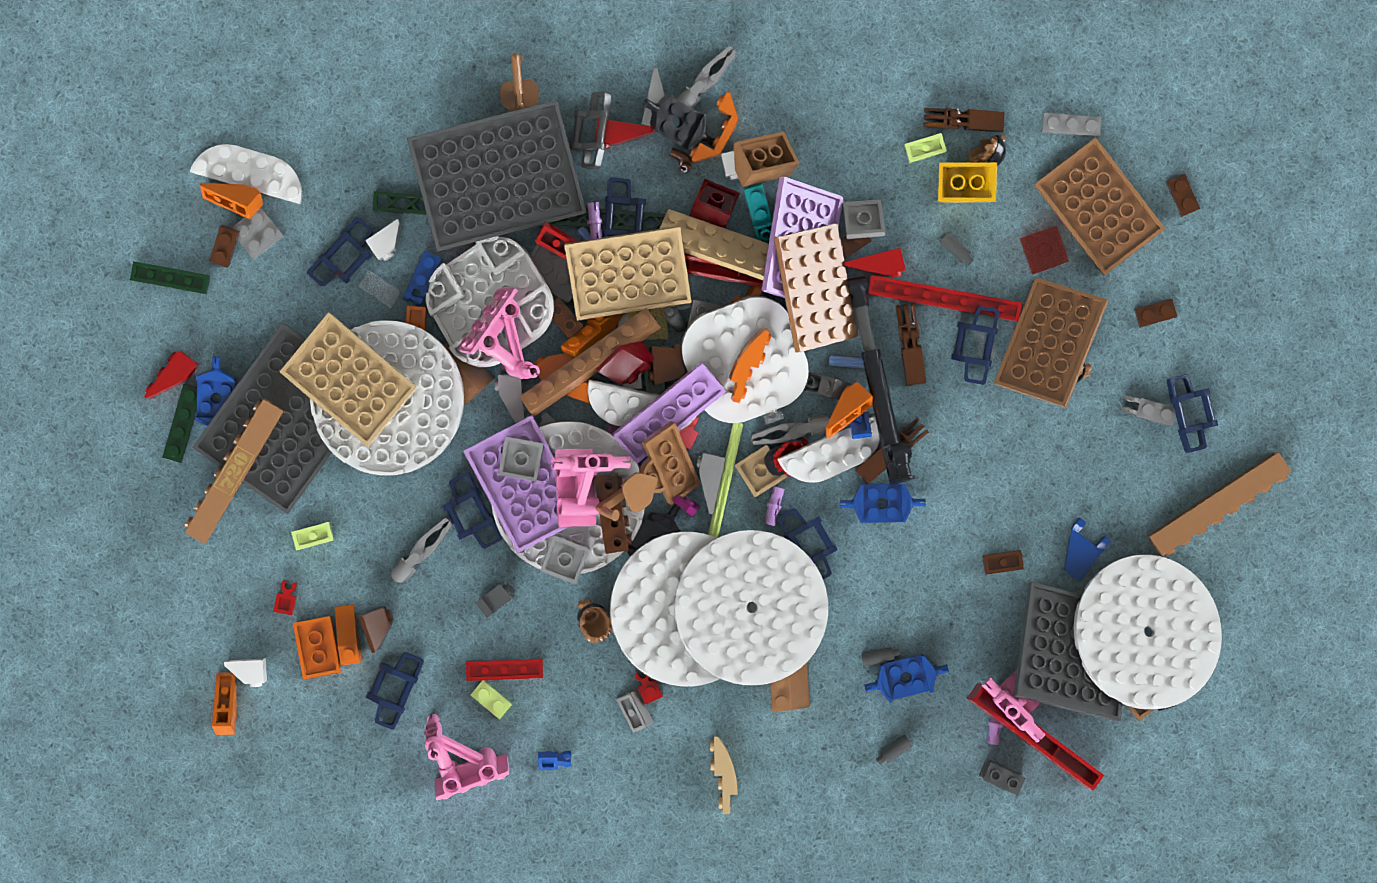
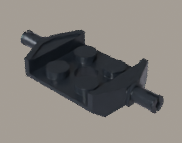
[643,94,715,150]
[627,504,681,556]

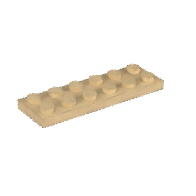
[659,209,769,280]

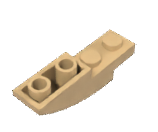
[710,735,738,814]

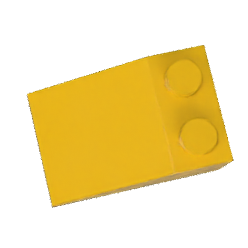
[938,163,997,203]

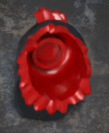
[764,438,808,477]

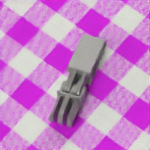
[677,46,737,109]
[751,415,830,445]
[391,517,453,583]

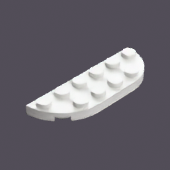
[190,144,302,205]
[588,380,696,431]
[778,415,880,483]

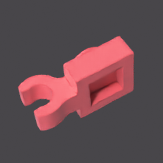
[679,416,699,450]

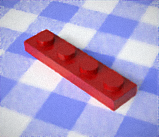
[466,658,543,681]

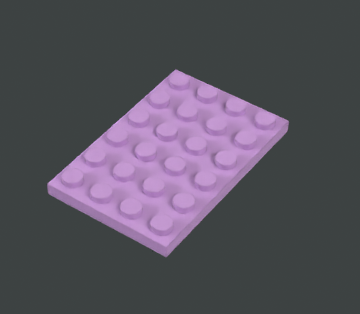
[762,177,843,298]
[464,415,567,553]

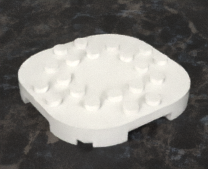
[426,236,554,367]
[681,295,809,423]

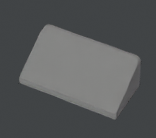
[616,689,653,733]

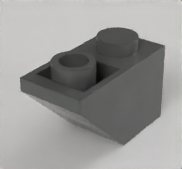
[804,372,851,400]

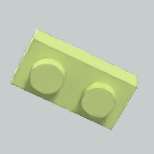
[904,133,947,163]
[291,522,334,551]
[471,680,512,720]

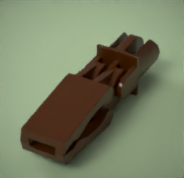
[923,107,1005,132]
[895,303,926,386]
[855,418,929,484]

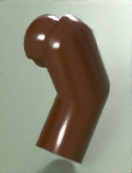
[669,147,692,173]

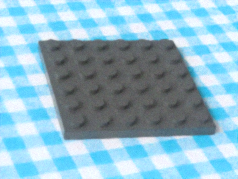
[1014,582,1123,722]

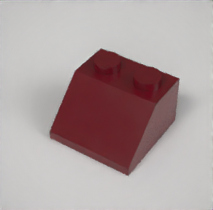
[689,179,740,228]
[597,341,655,385]

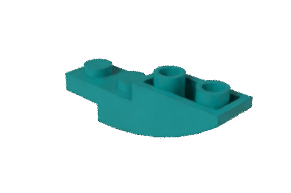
[743,182,772,244]

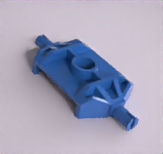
[195,356,236,426]
[840,484,926,523]
[864,654,949,703]

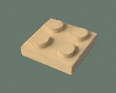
[735,445,787,497]

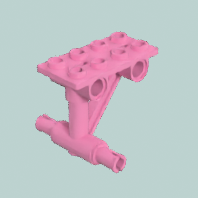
[459,287,540,379]
[551,449,631,527]
[982,670,1045,743]
[424,714,509,800]

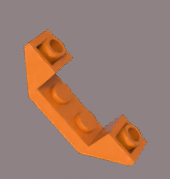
[690,92,738,164]

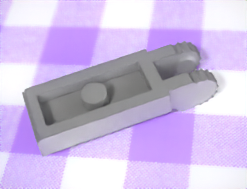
[1121,395,1176,427]

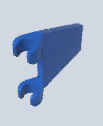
[1064,518,1110,582]

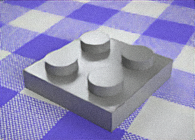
[843,199,885,239]
[232,207,284,260]
[498,436,544,482]
[540,535,590,584]

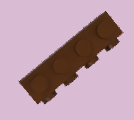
[594,473,632,554]

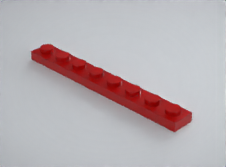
[867,275,1022,322]

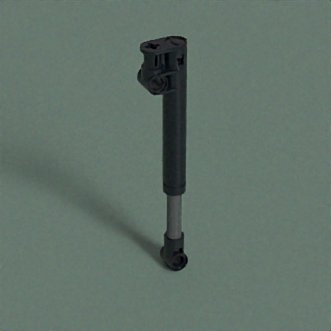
[846,276,915,485]

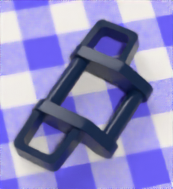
[603,177,646,237]
[307,217,373,286]
[951,306,999,385]
[1167,374,1218,453]
[442,472,502,549]
[777,508,838,579]
[366,652,424,730]

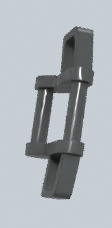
[570,91,611,169]

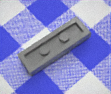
[1042,113,1101,137]

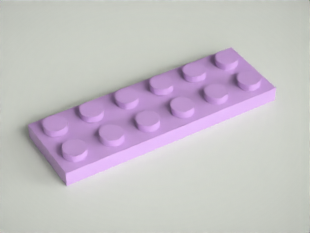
[612,361,727,463]

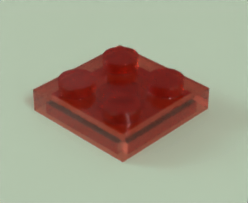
[1019,225,1069,275]

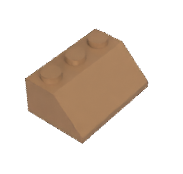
[734,131,800,187]
[444,343,495,405]
[770,662,810,712]

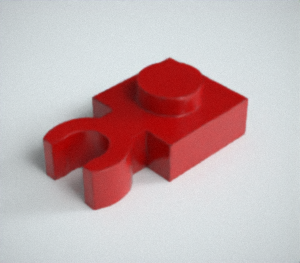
[273,580,297,616]
[635,672,663,705]

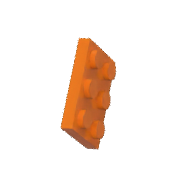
[292,616,342,680]

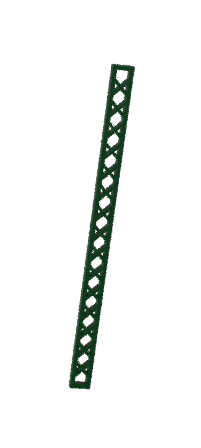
[372,191,666,231]

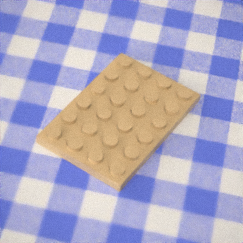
[564,226,692,320]
[280,312,418,447]

